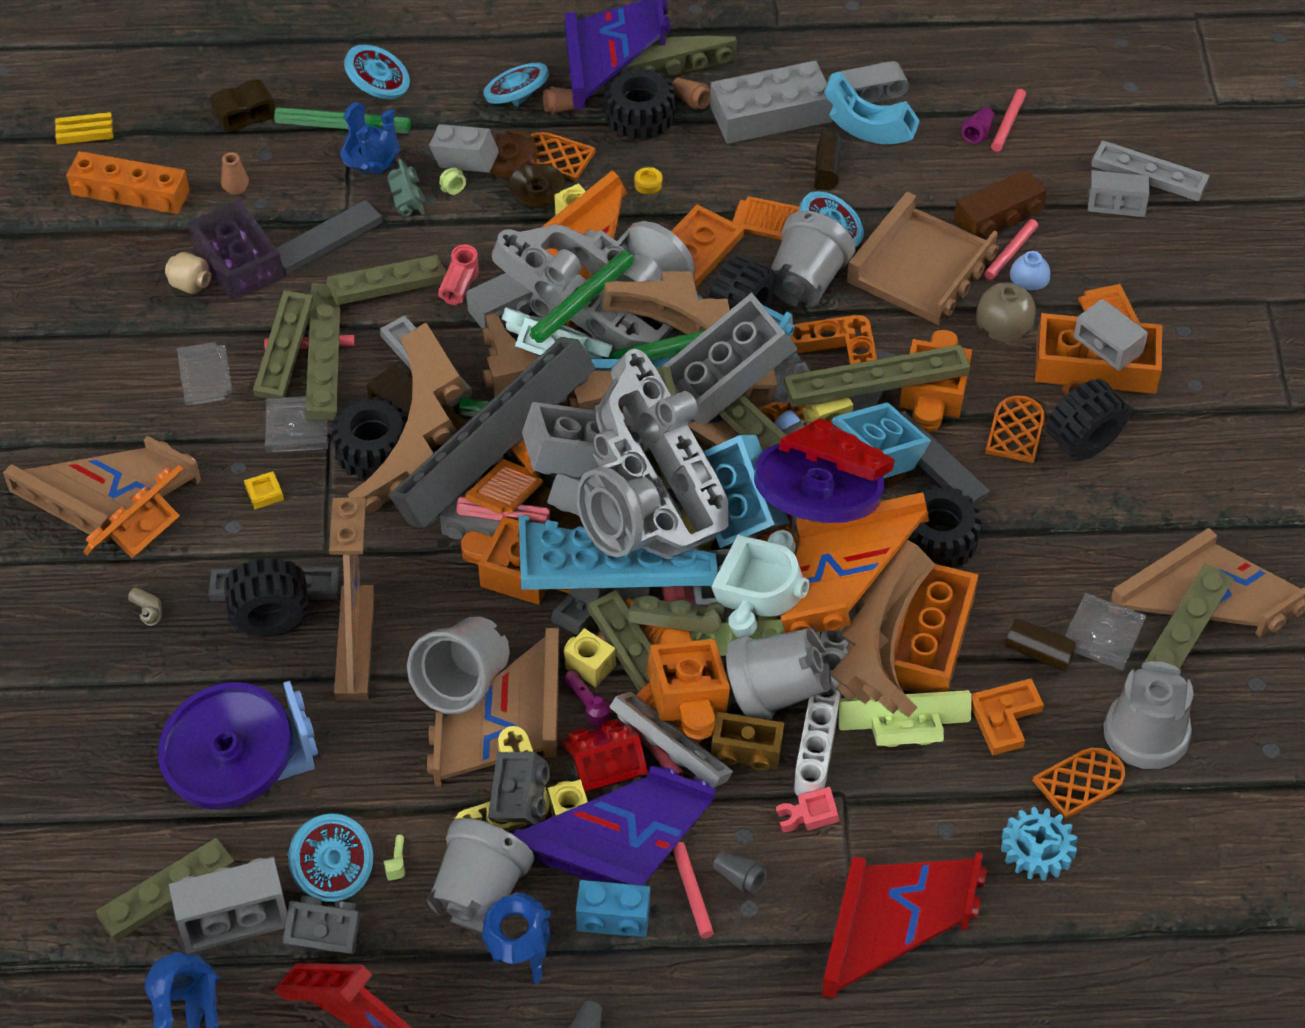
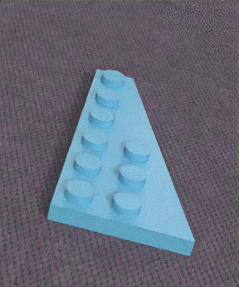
[519,515,718,590]

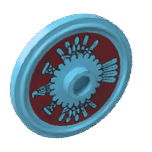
[344,45,410,99]
[483,63,549,106]
[799,191,864,248]
[288,814,373,902]

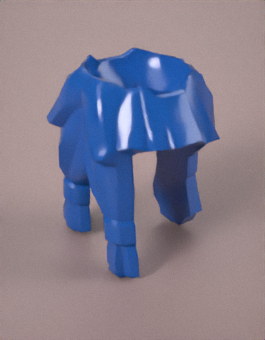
[339,102,400,175]
[482,893,551,984]
[145,952,220,1028]

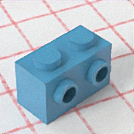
[576,880,650,938]

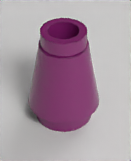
[962,107,994,144]

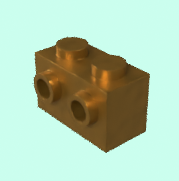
[711,712,784,771]

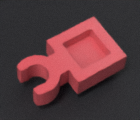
[776,786,840,833]

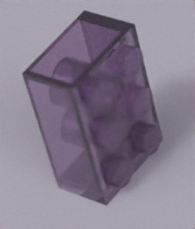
[188,200,284,301]

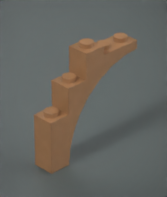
[601,271,777,404]
[482,313,625,411]
[348,323,468,515]
[830,540,935,718]

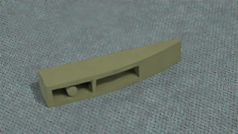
[591,36,737,96]

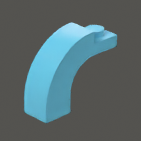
[824,71,920,144]

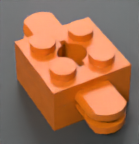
[899,330,973,432]
[461,516,570,605]
[647,628,730,740]

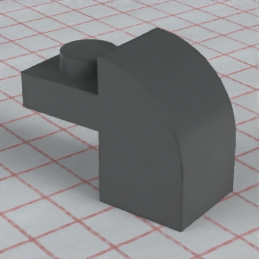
[551,588,614,636]

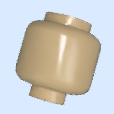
[165,252,211,294]

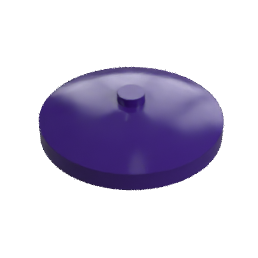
[754,443,884,523]
[158,682,293,809]

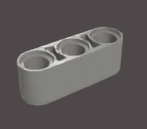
[826,61,910,103]

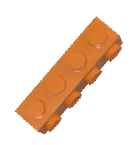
[66,151,190,214]

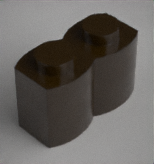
[210,80,275,132]

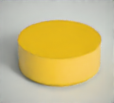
[634,167,662,195]

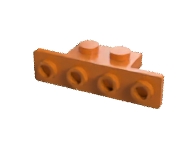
[83,464,184,559]

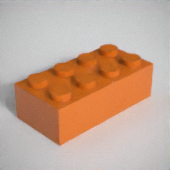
[1035,313,1162,394]
[894,564,979,693]

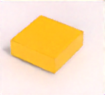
[244,471,284,510]

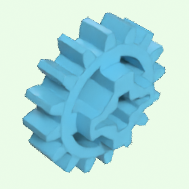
[1001,807,1077,881]

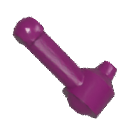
[564,670,611,727]

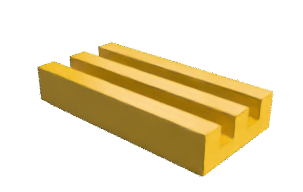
[55,112,113,145]

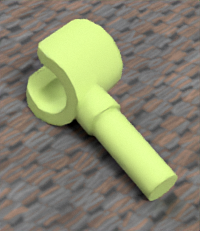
[384,835,406,881]

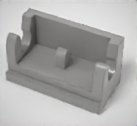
[1088,170,1149,217]

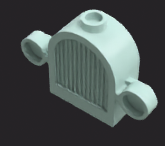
[501,307,612,359]
[711,530,809,637]

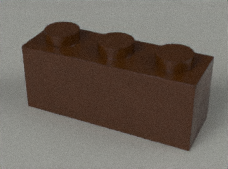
[954,169,1047,238]

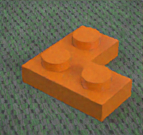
[971,678,1044,756]

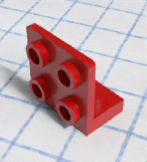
[561,720,648,792]

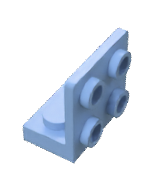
[277,681,318,781]

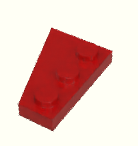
[779,418,895,481]

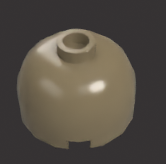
[976,282,1036,342]

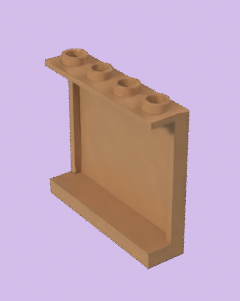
[847,191,999,325]

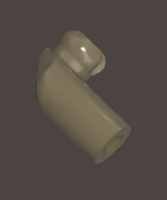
[128,587,162,626]

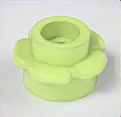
[439,167,466,195]

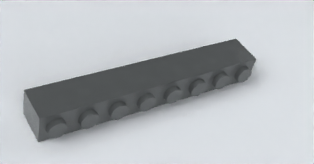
[389,337,596,528]

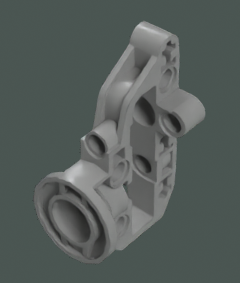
[492,221,695,351]
[576,349,728,559]

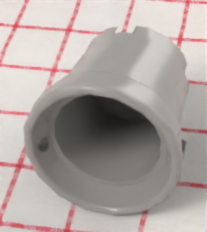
[771,211,855,308]
[407,617,510,714]
[726,628,831,720]
[1103,661,1193,769]
[427,818,534,932]

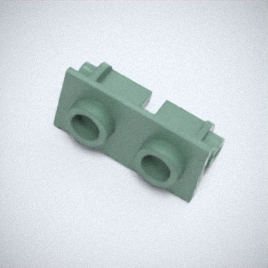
[388,159,425,217]

